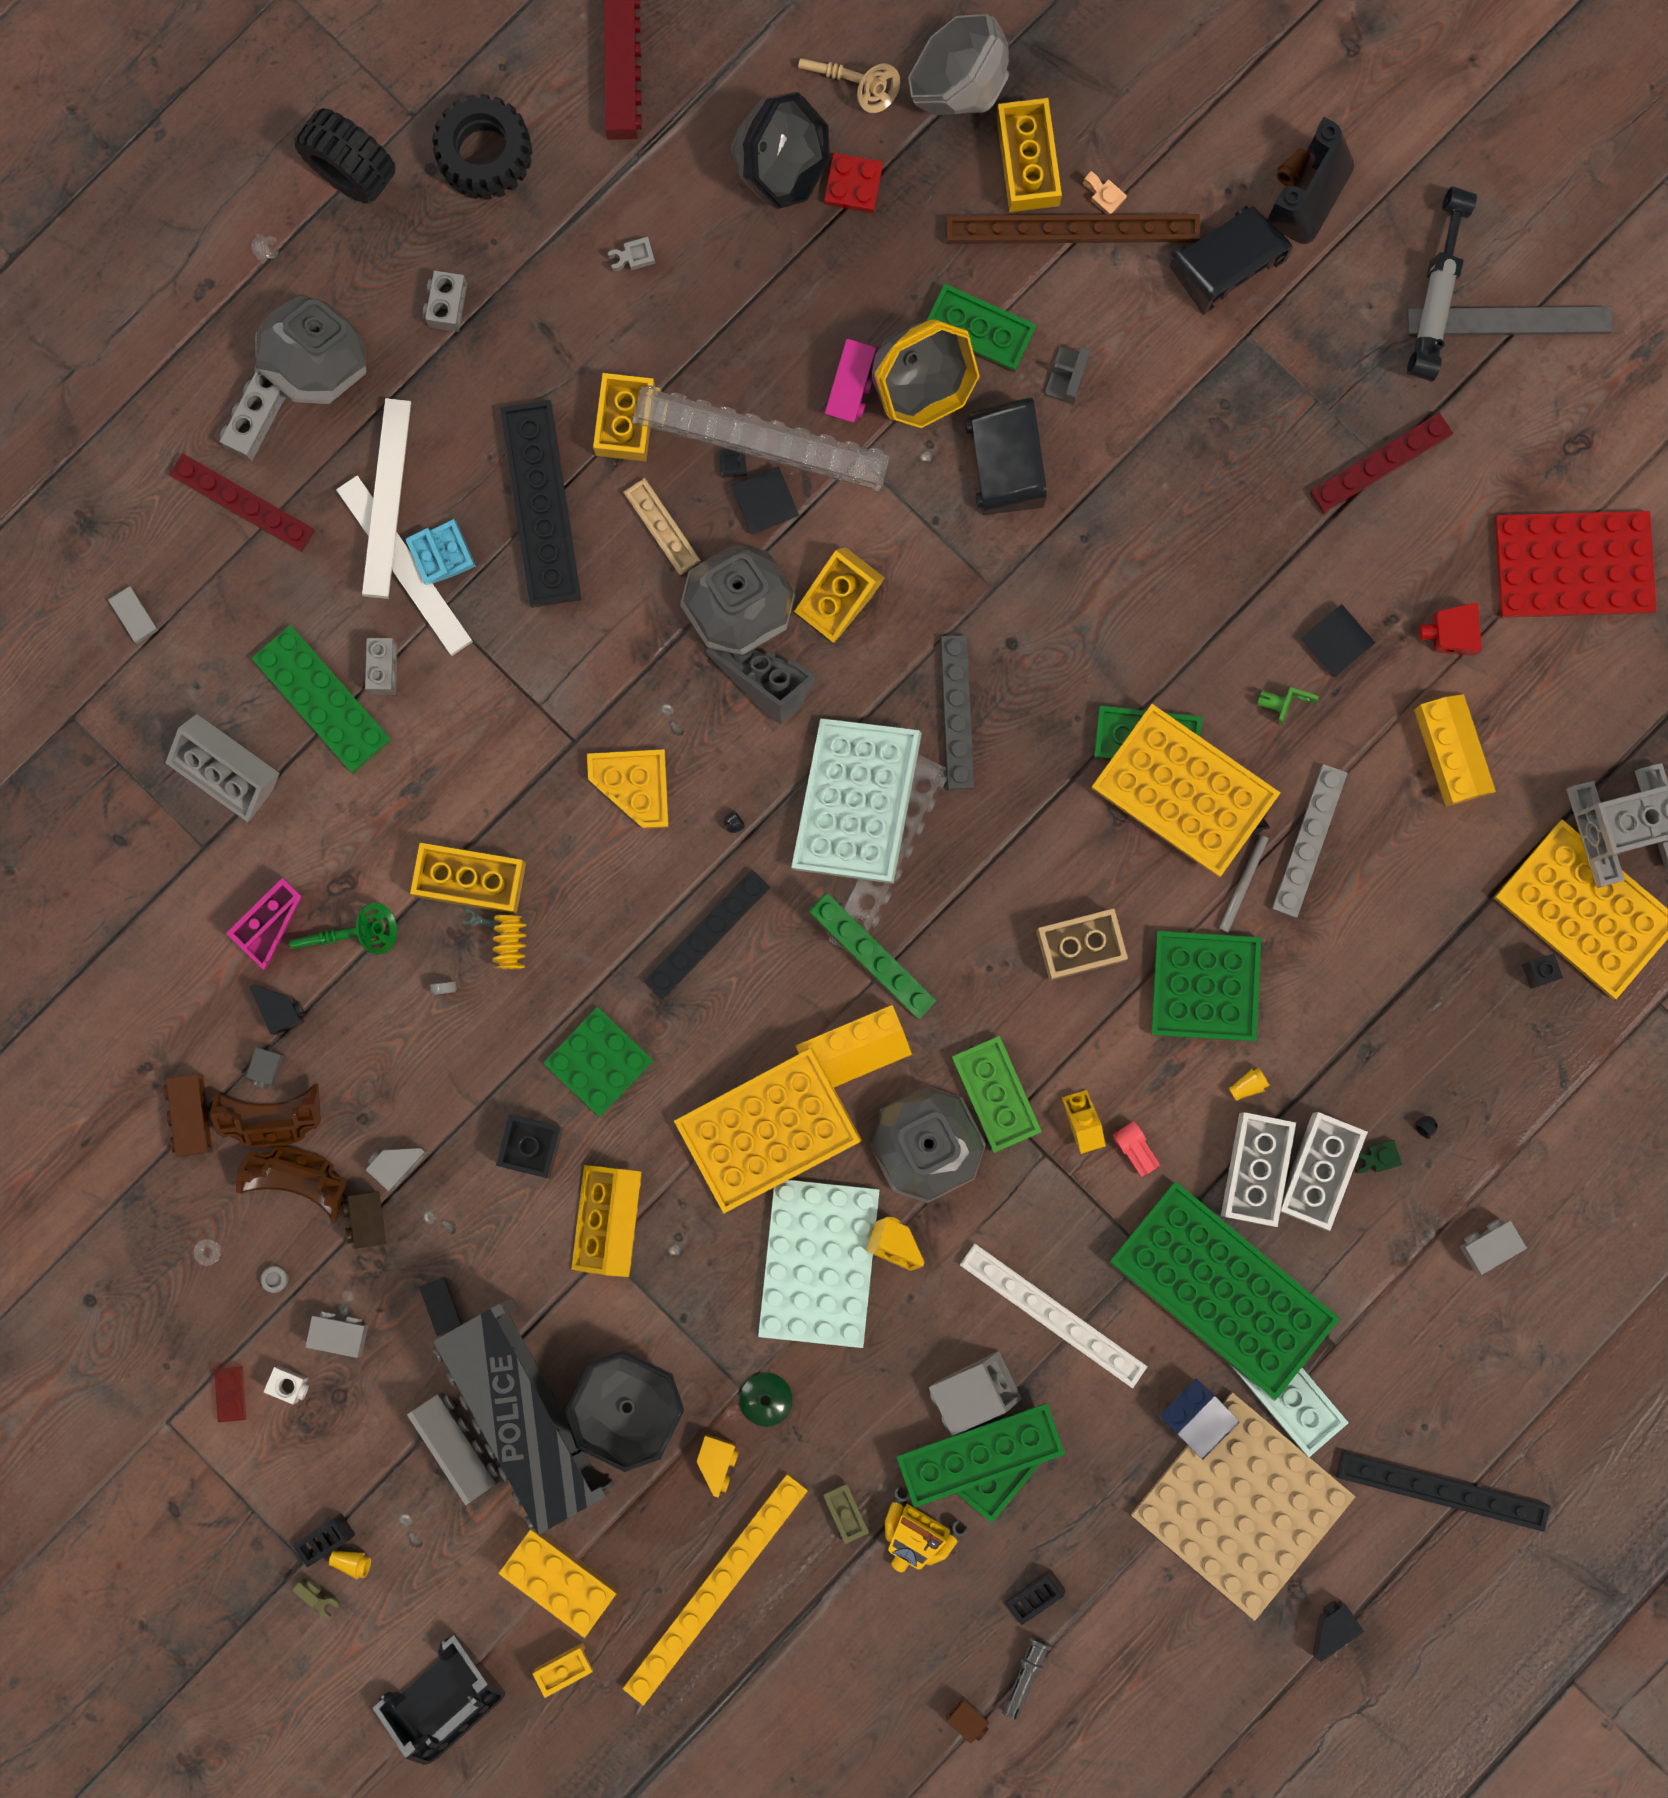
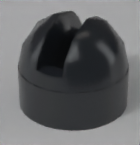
[723,810,745,833]
[1414,1116,1438,1139]

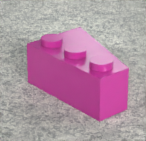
[825,339,880,423]
[226,878,303,970]

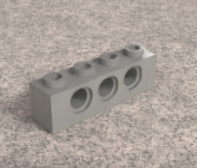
[219,366,287,461]

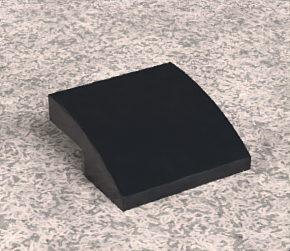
[731,466,799,535]
[1301,604,1376,677]

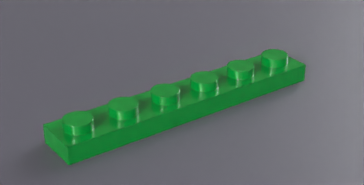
[808,893,936,1020]

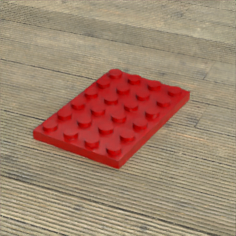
[1495,511,1656,618]

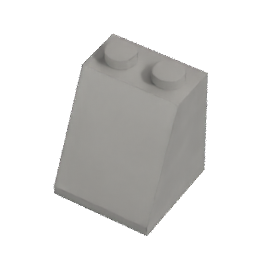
[929,1351,1022,1436]

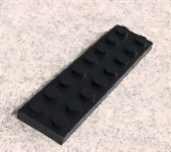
[500,400,582,608]

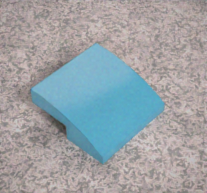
[405,519,476,585]

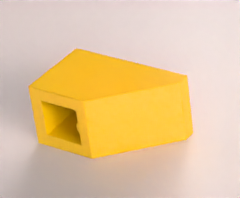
[1062,1090,1106,1154]
[697,1434,739,1497]

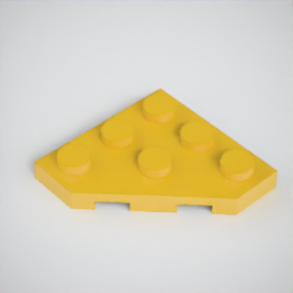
[587,749,669,829]

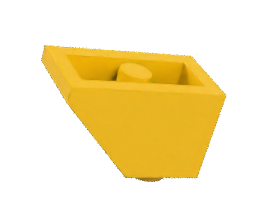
[866,1217,924,1271]

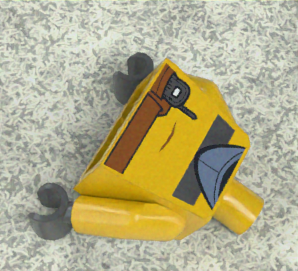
[885,1486,968,1573]

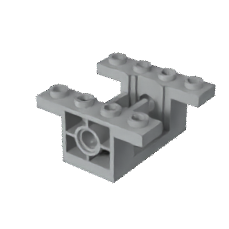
[1566,763,1668,888]

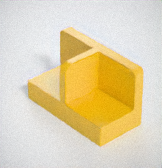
[532,1643,593,1698]

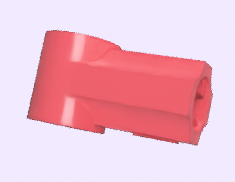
[1112,1121,1160,1177]

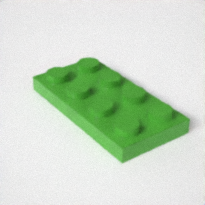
[951,1036,1042,1153]

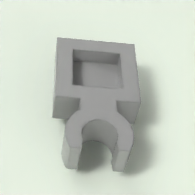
[608,237,655,272]

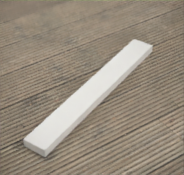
[362,398,411,599]
[336,476,473,656]
[960,1243,1148,1388]

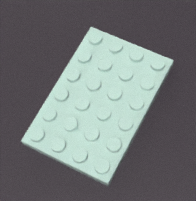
[791,718,922,884]
[758,1180,879,1348]

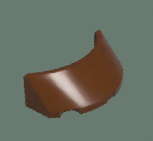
[210,1084,321,1148]
[236,1147,347,1222]

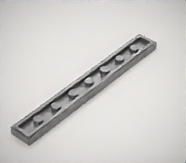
[1407,307,1612,336]

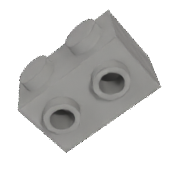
[1459,1218,1527,1275]
[305,1311,368,1358]

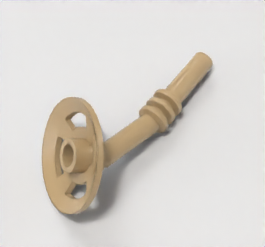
[798,58,900,113]

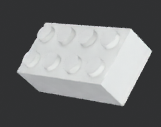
[1221,1112,1296,1227]
[1280,1112,1367,1231]

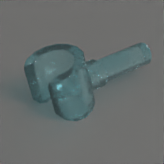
[461,909,499,928]

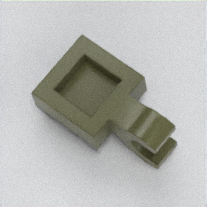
[292,1579,341,1619]

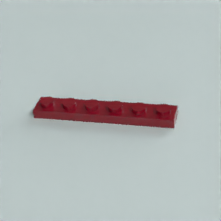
[1309,412,1453,514]
[169,453,315,552]

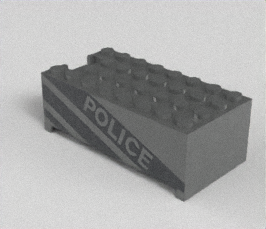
[433,1298,615,1535]

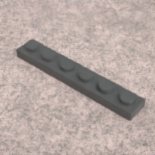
[941,635,974,790]

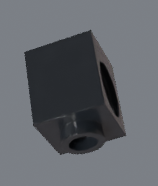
[1522,953,1563,989]

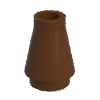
[1277,148,1310,186]

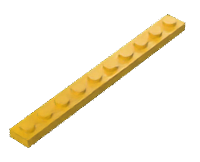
[623,1473,808,1706]

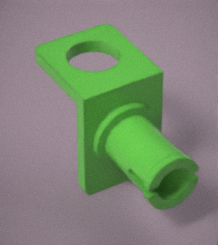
[1257,687,1319,726]

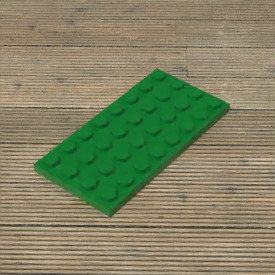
[1109,1181,1340,1401]

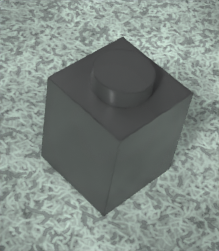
[246,1047,286,1089]

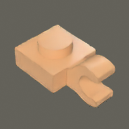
[1082,171,1127,215]

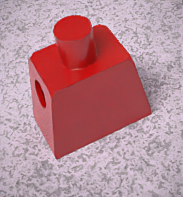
[1419,603,1482,656]

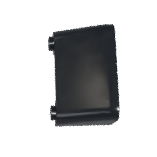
[1268,117,1354,244]
[1169,205,1293,315]
[965,398,1047,515]
[373,1635,505,1765]

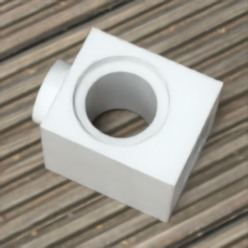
[264,1365,309,1404]

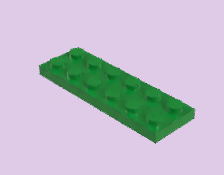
[251,625,392,774]
[896,1403,1065,1508]

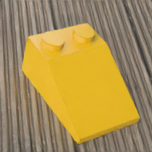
[794,547,885,643]

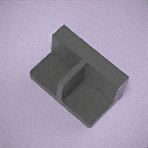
[1045,347,1091,404]

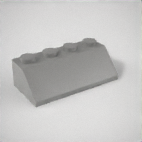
[166,714,280,822]
[407,1392,499,1506]

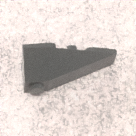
[706,648,816,725]

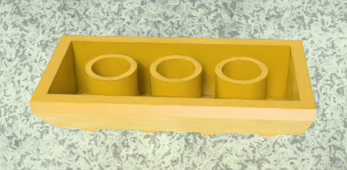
[1414,694,1496,807]
[796,1005,912,1087]
[571,1165,642,1277]

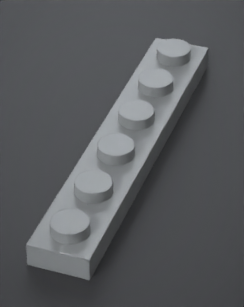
[1271,764,1347,919]

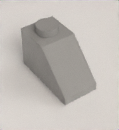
[366,1148,428,1191]

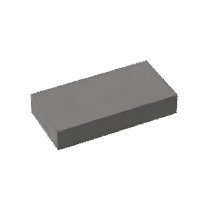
[108,586,159,644]

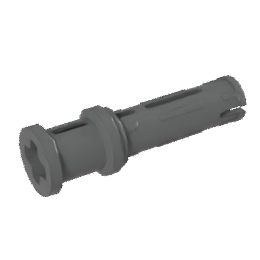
[1002,1636,1052,1720]

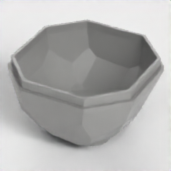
[908,14,1009,115]

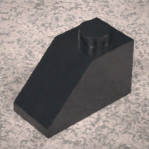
[250,985,305,1035]
[1313,1600,1364,1662]

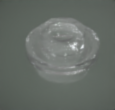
[194,1239,221,1266]

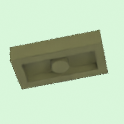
[823,1483,869,1544]

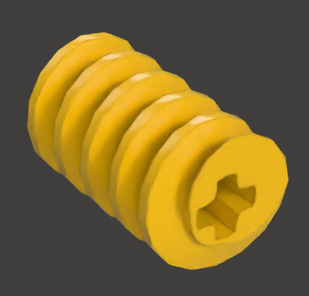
[492,915,527,970]

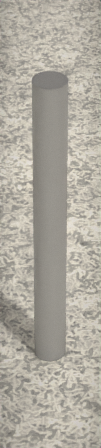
[1219,835,1269,933]

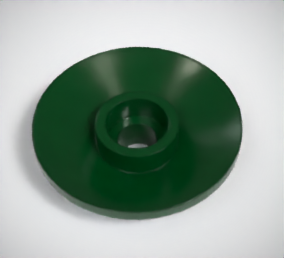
[740,1373,792,1427]

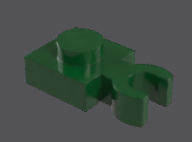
[1355,1140,1402,1173]

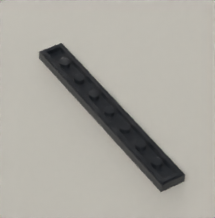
[1336,1451,1550,1532]

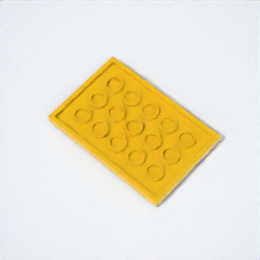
[1091,704,1280,878]
[1494,820,1668,1000]
[674,1047,862,1214]

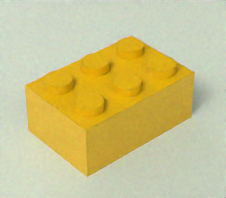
[593,373,656,462]

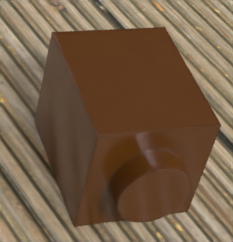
[946,1696,989,1744]

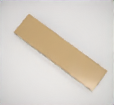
[624,478,702,577]

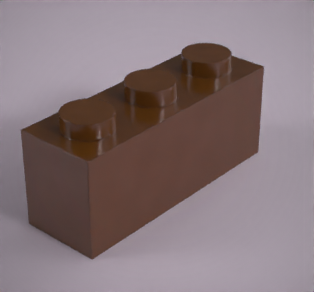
[163,1074,213,1157]

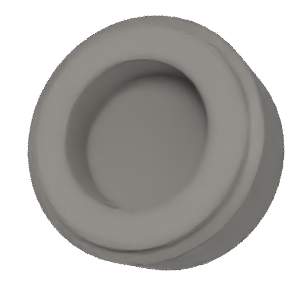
[430,981,457,995]
[261,1266,289,1293]

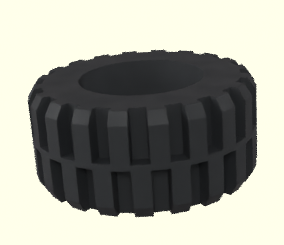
[432,94,533,200]
[295,108,395,204]

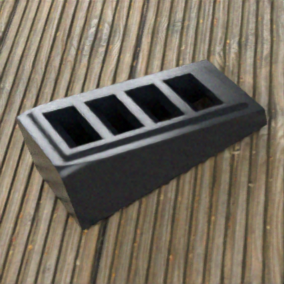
[293,1513,355,1568]
[1006,1569,1066,1625]

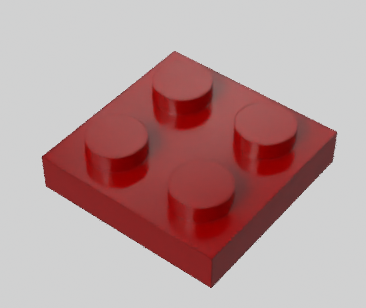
[824,153,883,213]

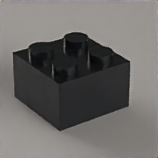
[496,1114,564,1178]

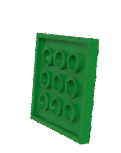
[1151,931,1261,1042]

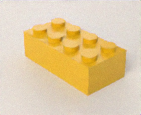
[996,98,1062,212]
[410,843,526,914]
[499,1530,619,1638]

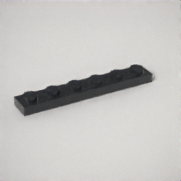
[644,870,771,1000]

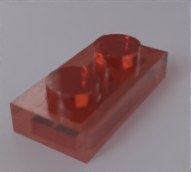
[214,1366,247,1423]

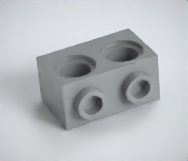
[423,271,468,332]
[365,638,398,695]

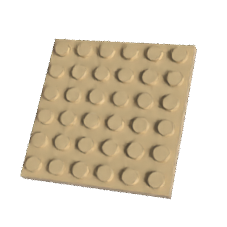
[1130,1392,1355,1621]

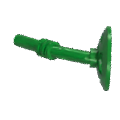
[289,903,397,955]

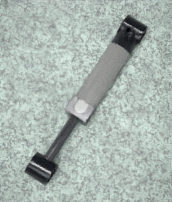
[1407,186,1477,382]

